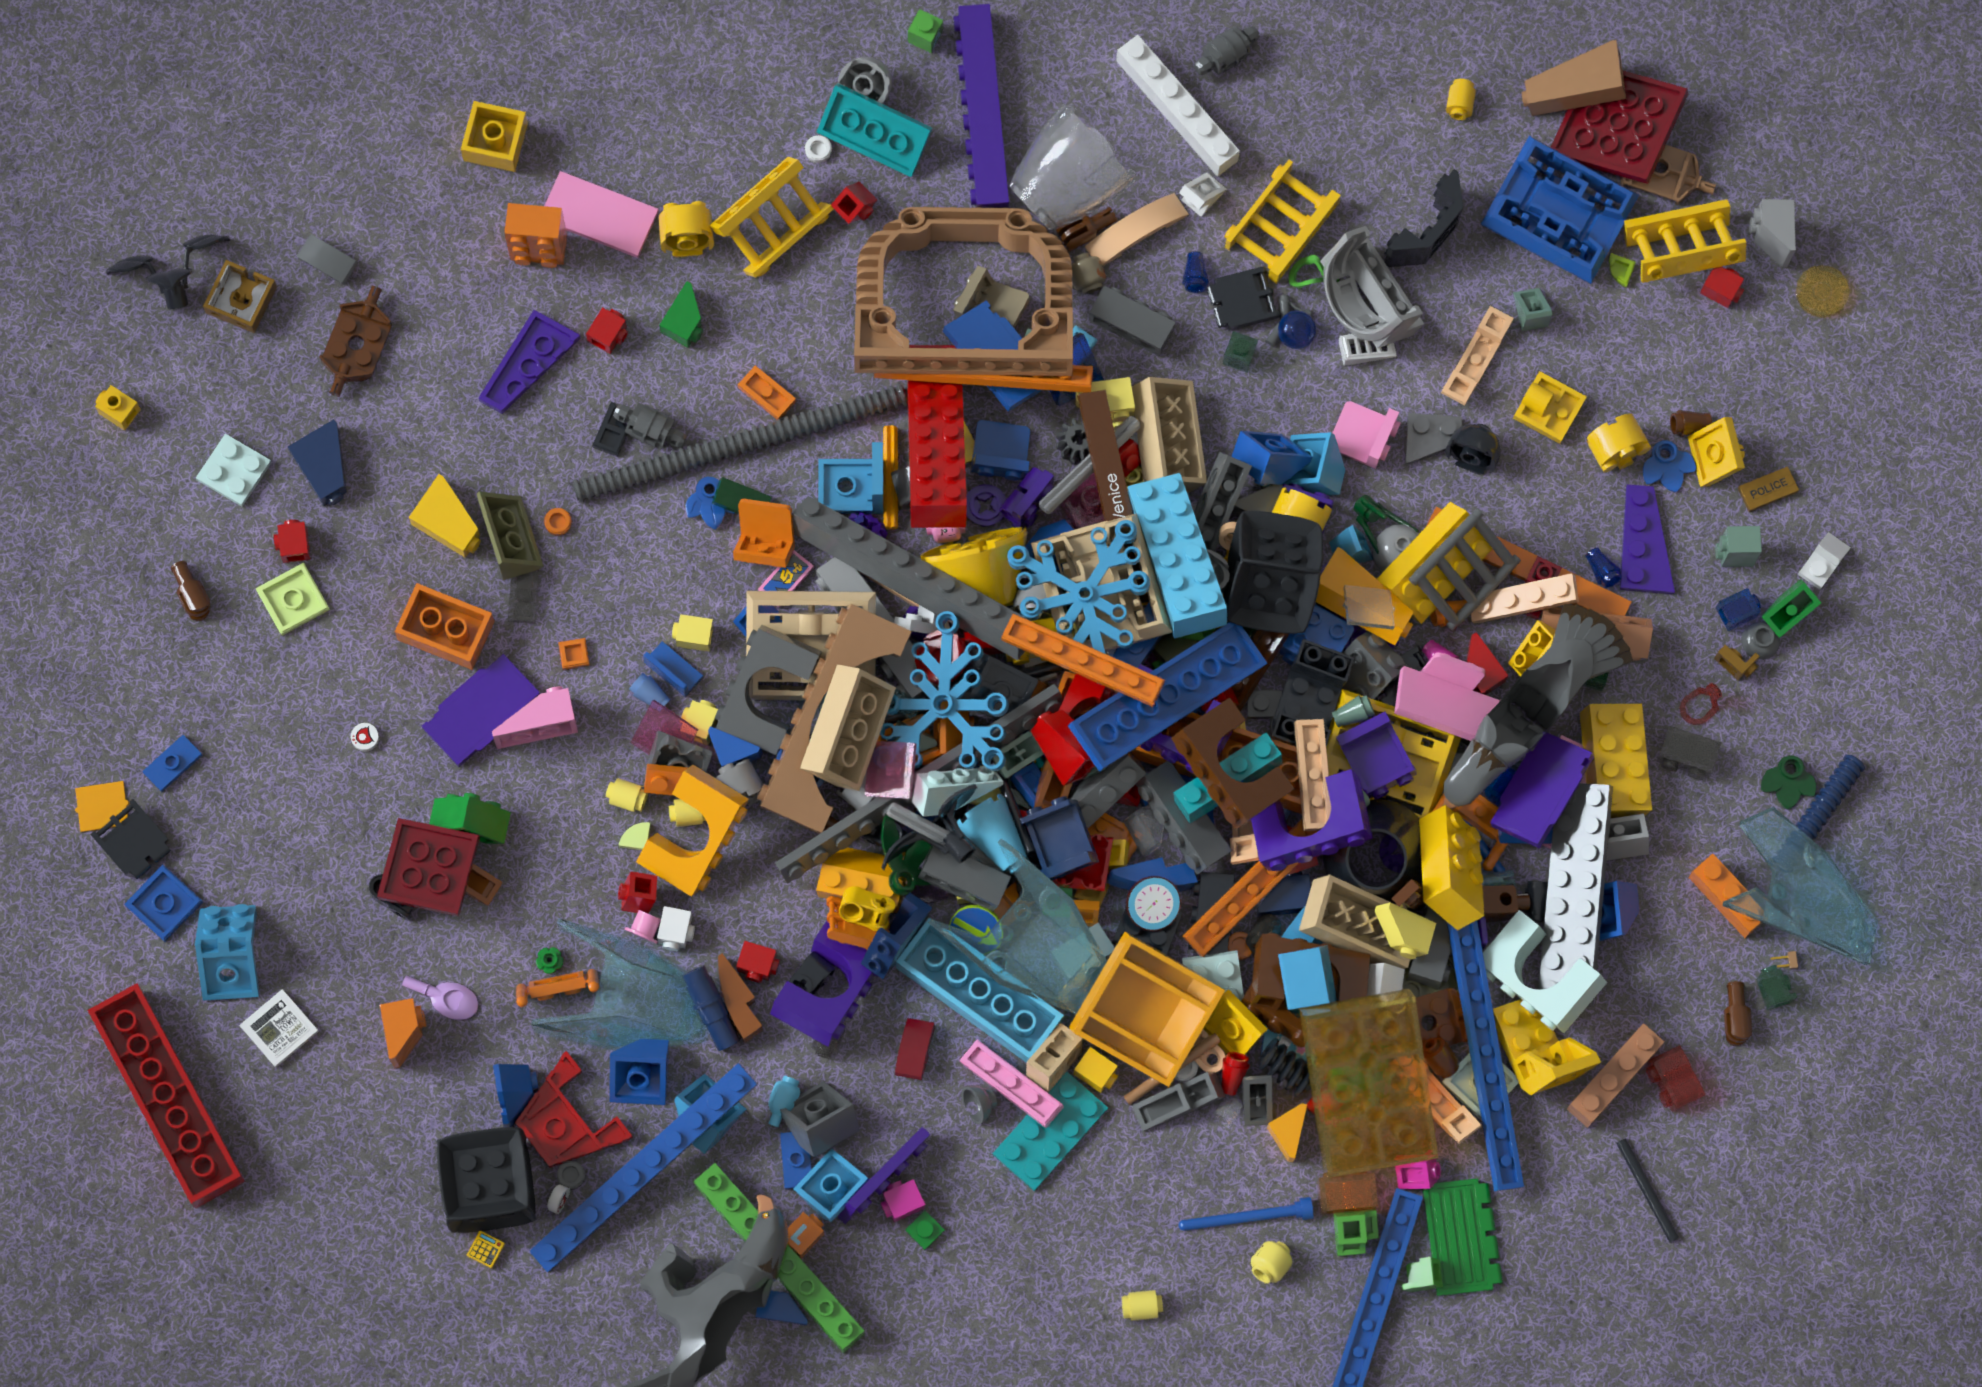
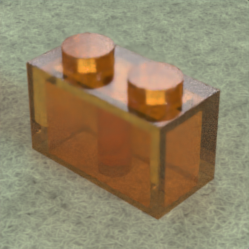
[1317,1169,1378,1215]

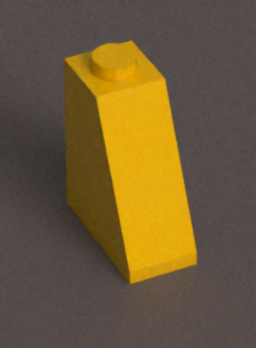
[409,474,481,558]

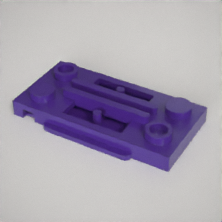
[421,654,540,767]
[1490,732,1594,849]

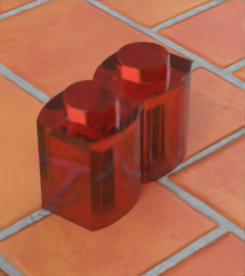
[1646,1045,1705,1112]

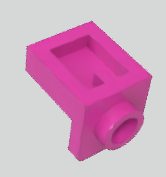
[1395,1153,1441,1189]

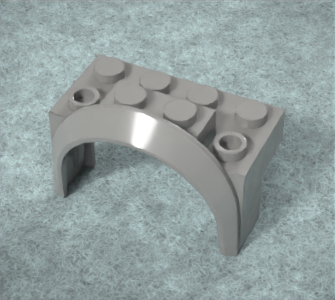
[1320,226,1424,348]

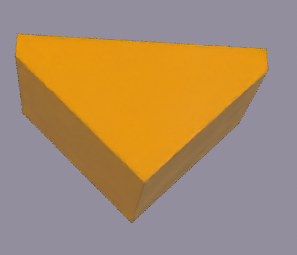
[1267,1103,1307,1162]

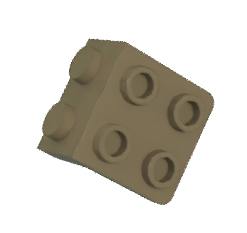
[953,266,1030,329]

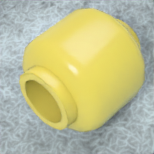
[1251,1241,1293,1283]

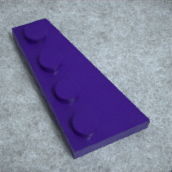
[478,310,581,414]
[1620,484,1675,595]
[837,1127,930,1225]

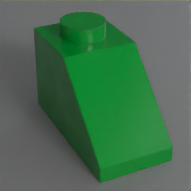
[659,281,703,348]
[1762,579,1821,638]

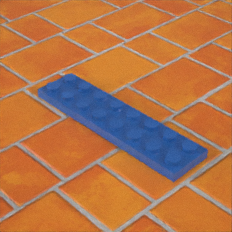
[1068,622,1267,772]

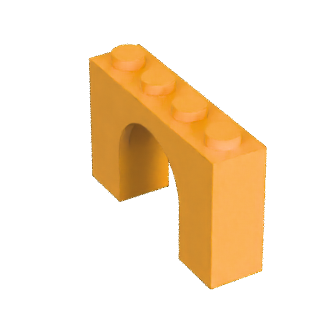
[636,765,749,897]

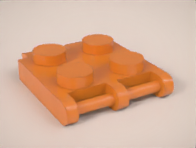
[826,896,890,950]

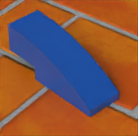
[1106,858,1198,892]

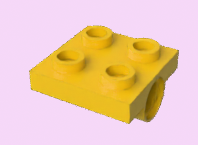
[1513,371,1587,444]

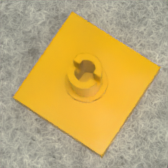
[1687,417,1745,487]
[1203,990,1268,1055]

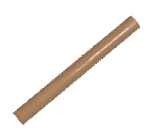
[1124,1033,1221,1105]

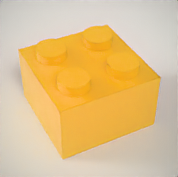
[461,101,528,172]

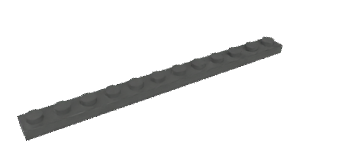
[775,684,1063,884]

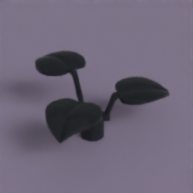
[106,234,230,310]
[881,784,978,871]

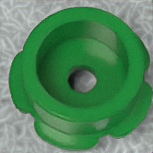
[536,947,564,974]

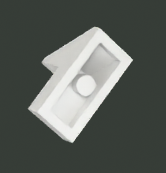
[1179,173,1227,217]
[1798,532,1851,590]
[894,605,950,634]

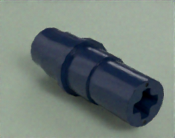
[682,965,740,1051]

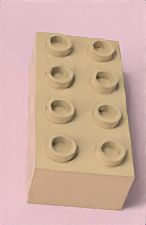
[1132,377,1207,493]
[1299,875,1422,969]

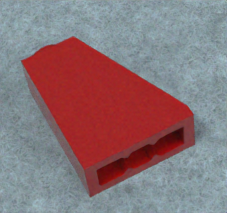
[1031,710,1095,786]

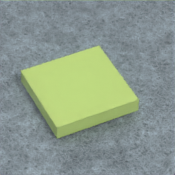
[256,563,330,636]

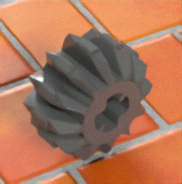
[1056,418,1090,464]

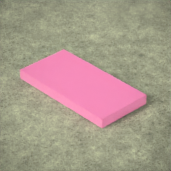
[545,171,659,258]
[1394,666,1500,741]

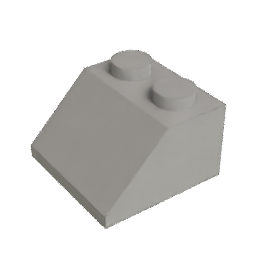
[1749,199,1796,268]

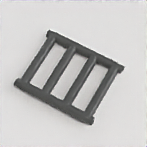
[1409,508,1521,631]

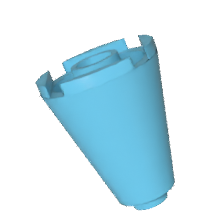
[957,794,1027,874]

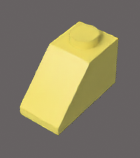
[1375,903,1436,959]

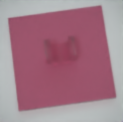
[630,700,699,755]
[865,741,917,799]

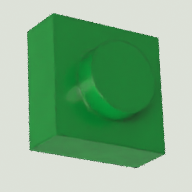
[905,1211,945,1251]

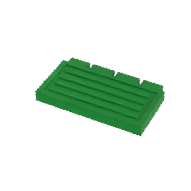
[1422,1178,1503,1297]

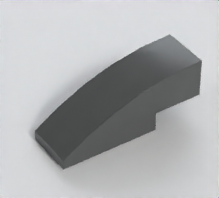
[1132,1072,1226,1131]

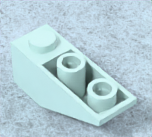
[912,766,1004,817]

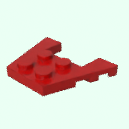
[515,1051,633,1168]

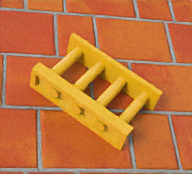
[709,157,834,278]
[1224,160,1341,284]
[1624,199,1746,283]

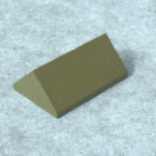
[476,491,543,580]

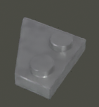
[1405,413,1462,465]

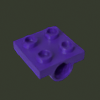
[999,467,1055,529]

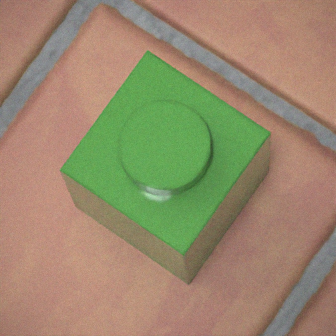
[908,9,943,53]

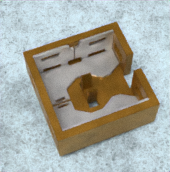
[203,260,277,334]

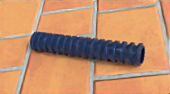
[1771,754,1865,873]

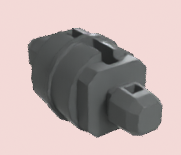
[1194,26,1259,75]
[613,403,687,449]

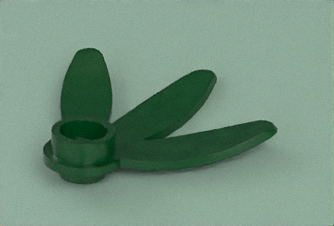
[881,815,932,896]

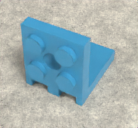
[818,442,883,514]
[195,904,259,1001]

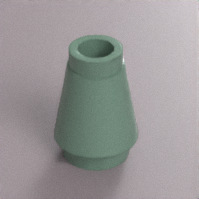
[1332,695,1375,727]

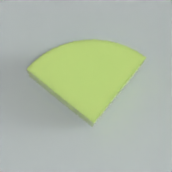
[619,822,651,850]

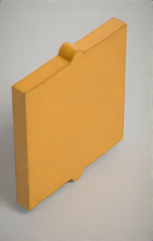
[75,781,129,832]

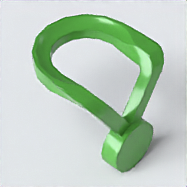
[1289,255,1339,289]

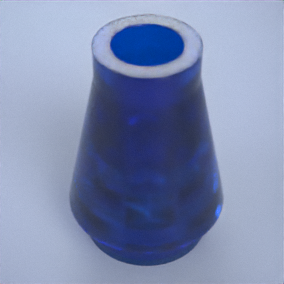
[1182,251,1209,293]
[1585,547,1622,589]

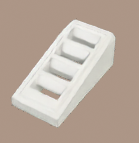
[1339,334,1397,366]

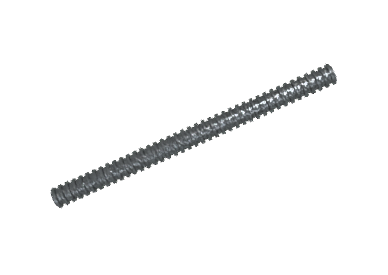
[572,383,908,503]

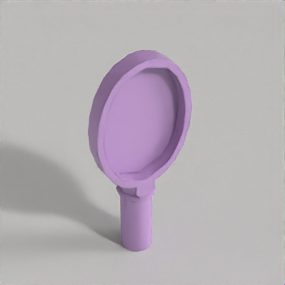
[402,975,478,1020]

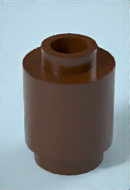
[1421,1037,1459,1078]

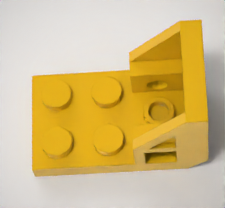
[1493,999,1601,1095]

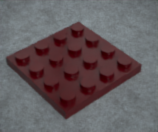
[1551,70,1689,184]

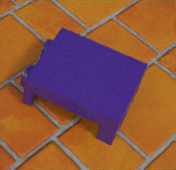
[1336,712,1417,800]

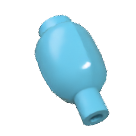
[768,1076,800,1128]

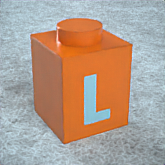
[787,1212,824,1259]

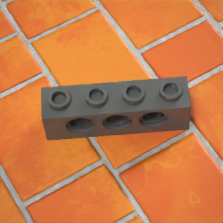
[1194,452,1252,552]

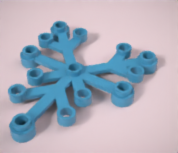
[1007,520,1150,685]
[874,611,1009,771]

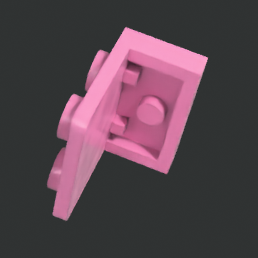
[1333,401,1401,469]
[1420,653,1485,691]

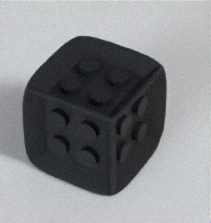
[1224,511,1323,634]
[437,1127,536,1233]

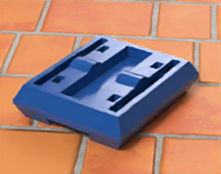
[1480,135,1639,284]

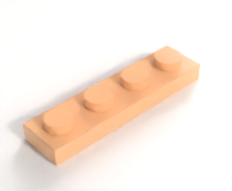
[1471,574,1579,623]
[1294,719,1331,831]

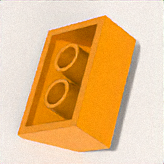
[816,847,904,914]

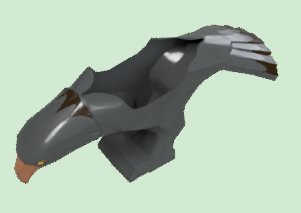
[1443,604,1633,810]
[621,1195,788,1387]

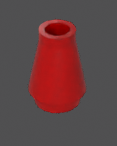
[1222,1052,1250,1095]

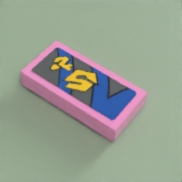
[758,550,814,608]

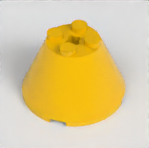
[920,527,1027,607]

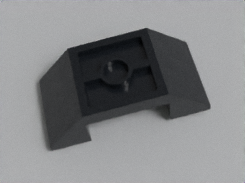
[1384,169,1463,268]
[1271,639,1354,746]
[937,644,1050,734]

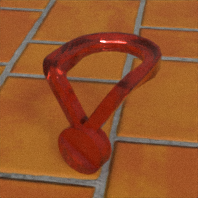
[1679,682,1722,725]

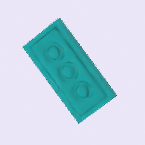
[817,83,933,177]
[992,1071,1108,1191]

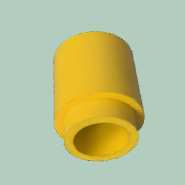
[1446,79,1476,120]

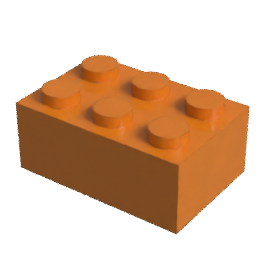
[504,203,567,268]
[395,583,495,670]

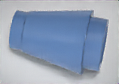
[629,673,671,712]

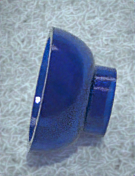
[1278,310,1316,349]

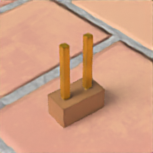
[1770,951,1798,969]

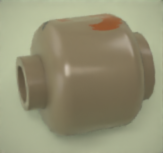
[1072,253,1107,295]

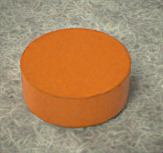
[544,508,572,536]
[1227,932,1254,960]

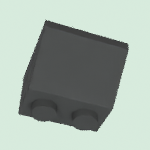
[780,1081,860,1157]

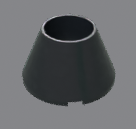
[1323,799,1423,905]

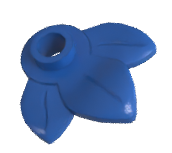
[1643,440,1696,492]
[686,476,737,530]

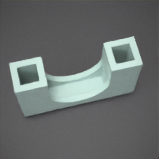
[1483,910,1607,1033]

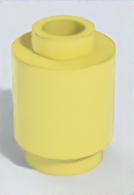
[606,778,648,812]
[669,799,706,827]
[1121,1290,1163,1321]

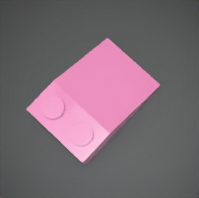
[492,686,578,749]

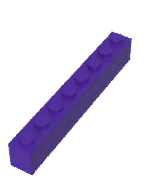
[953,4,1009,208]

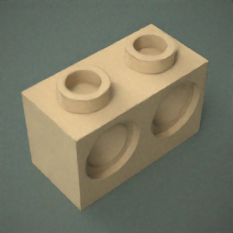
[1026,1023,1083,1093]

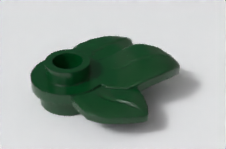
[1761,755,1816,810]

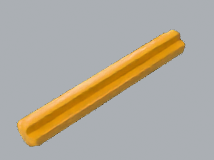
[883,425,898,530]

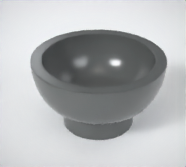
[1741,622,1780,660]
[961,1085,997,1124]

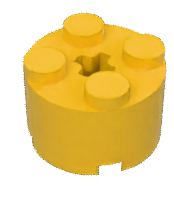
[658,201,714,257]
[1587,413,1651,473]
[1272,488,1332,532]

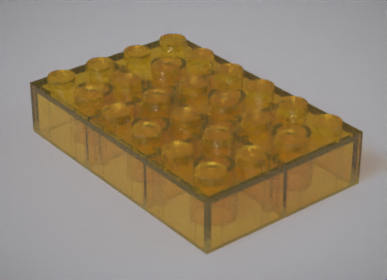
[1299,989,1439,1178]

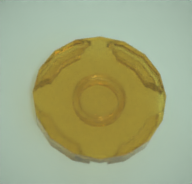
[1795,265,1850,318]

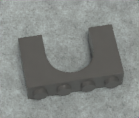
[715,625,822,755]

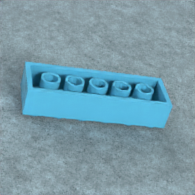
[1128,473,1227,638]
[896,918,1064,1063]

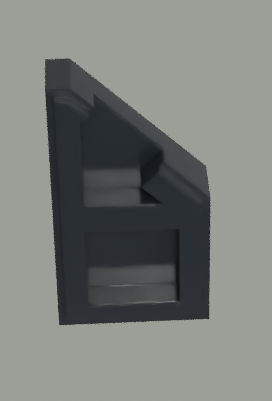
[592,401,627,457]

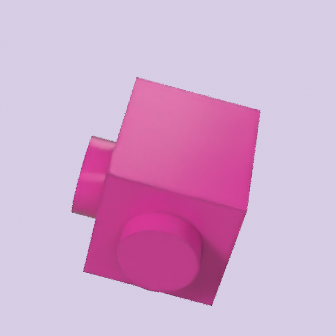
[880,1179,925,1222]

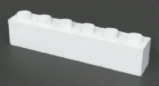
[1116,35,1240,177]

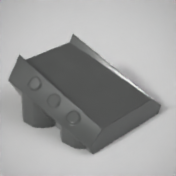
[644,730,712,776]

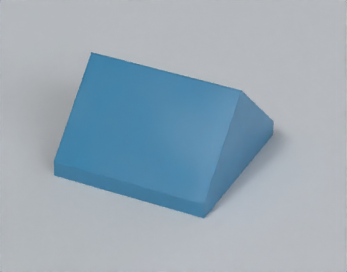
[1278,945,1337,1010]
[794,1148,869,1222]

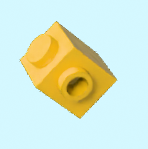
[95,385,141,431]
[1073,1047,1118,1093]

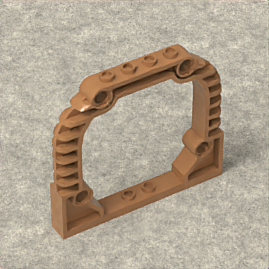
[854,207,1073,376]

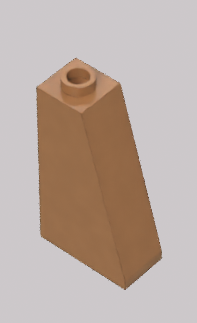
[1522,40,1626,116]

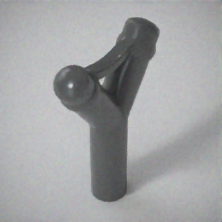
[1265,294,1313,347]

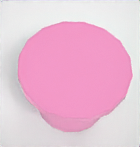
[624,910,661,944]

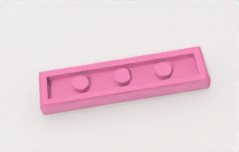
[960,1039,1064,1128]

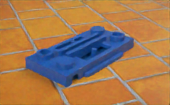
[943,300,1042,412]

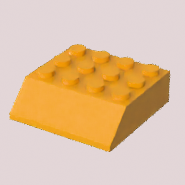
[1069,932,1225,1087]

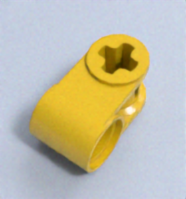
[839,886,896,931]

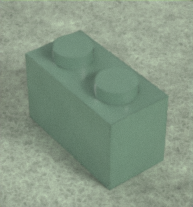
[1715,526,1762,567]

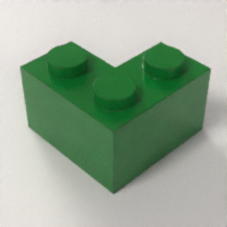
[429,793,511,845]

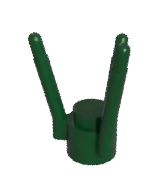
[1354,495,1419,554]

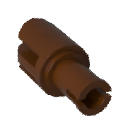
[1055,206,1117,252]
[171,561,210,621]
[1723,981,1752,1046]

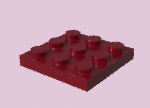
[377,818,480,917]

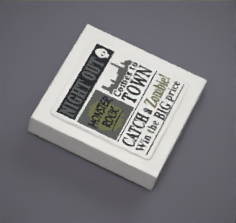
[239,989,319,1068]

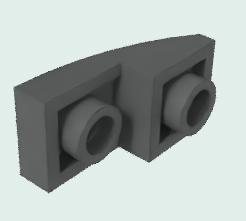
[296,234,358,285]

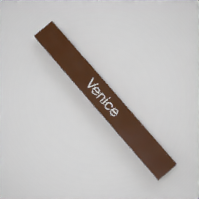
[1077,390,1149,603]

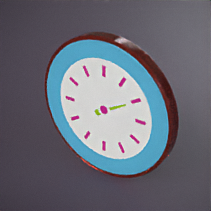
[1126,876,1181,931]

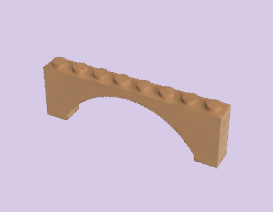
[757,604,911,834]

